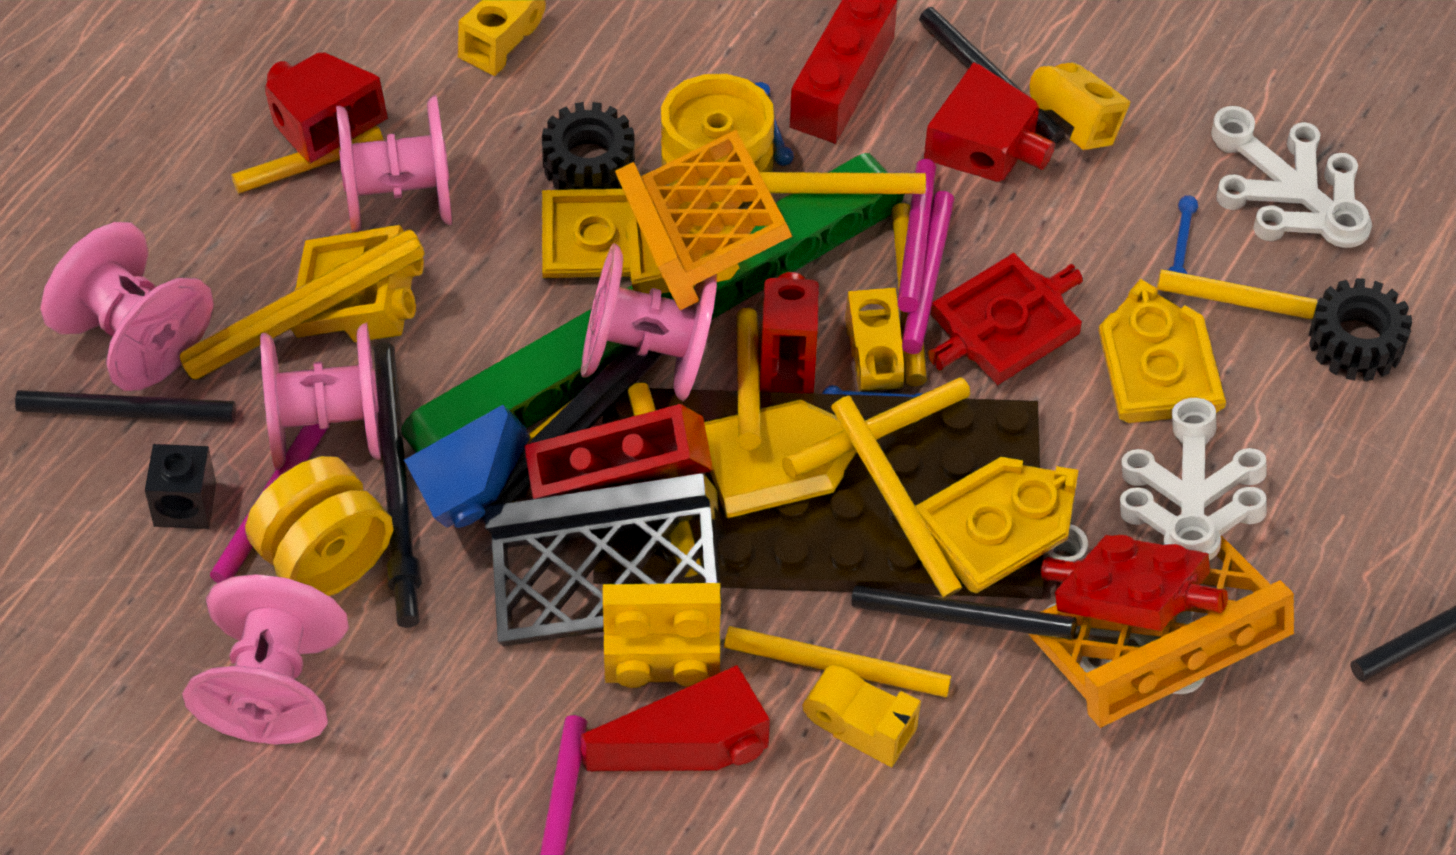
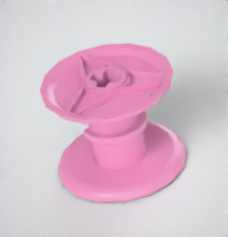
[336,95,452,232]
[40,222,214,391]
[581,243,717,401]
[260,323,381,470]
[182,574,349,745]

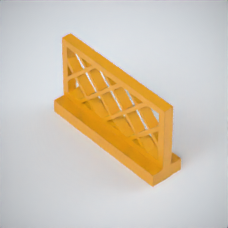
[615,130,792,310]
[1027,535,1294,728]

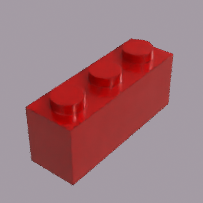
[789,0,898,144]
[524,404,713,499]

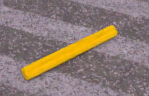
[179,229,425,380]

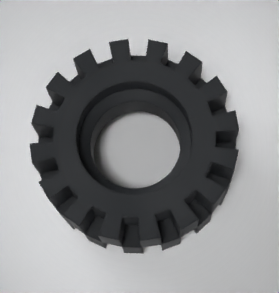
[542,102,635,190]
[1309,278,1412,381]

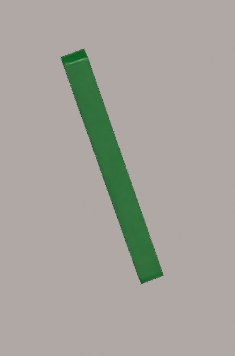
[401,153,905,453]

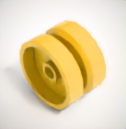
[661,74,774,186]
[245,456,393,596]

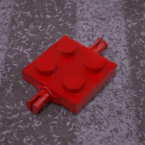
[928,253,1083,385]
[1041,535,1228,631]

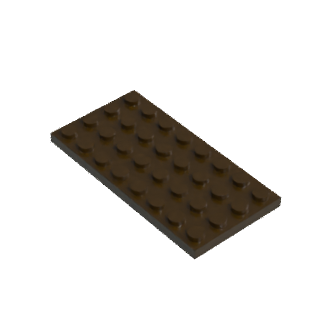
[593,388,1044,598]

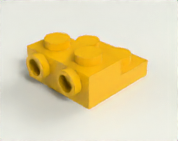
[291,225,424,343]
[603,583,721,688]

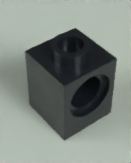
[145,444,217,529]

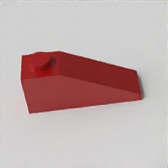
[581,665,770,771]

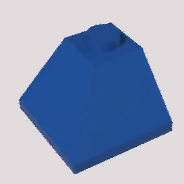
[404,405,531,528]

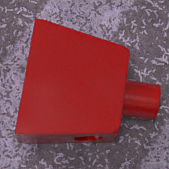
[264,52,388,164]
[924,62,1055,182]
[760,272,819,393]

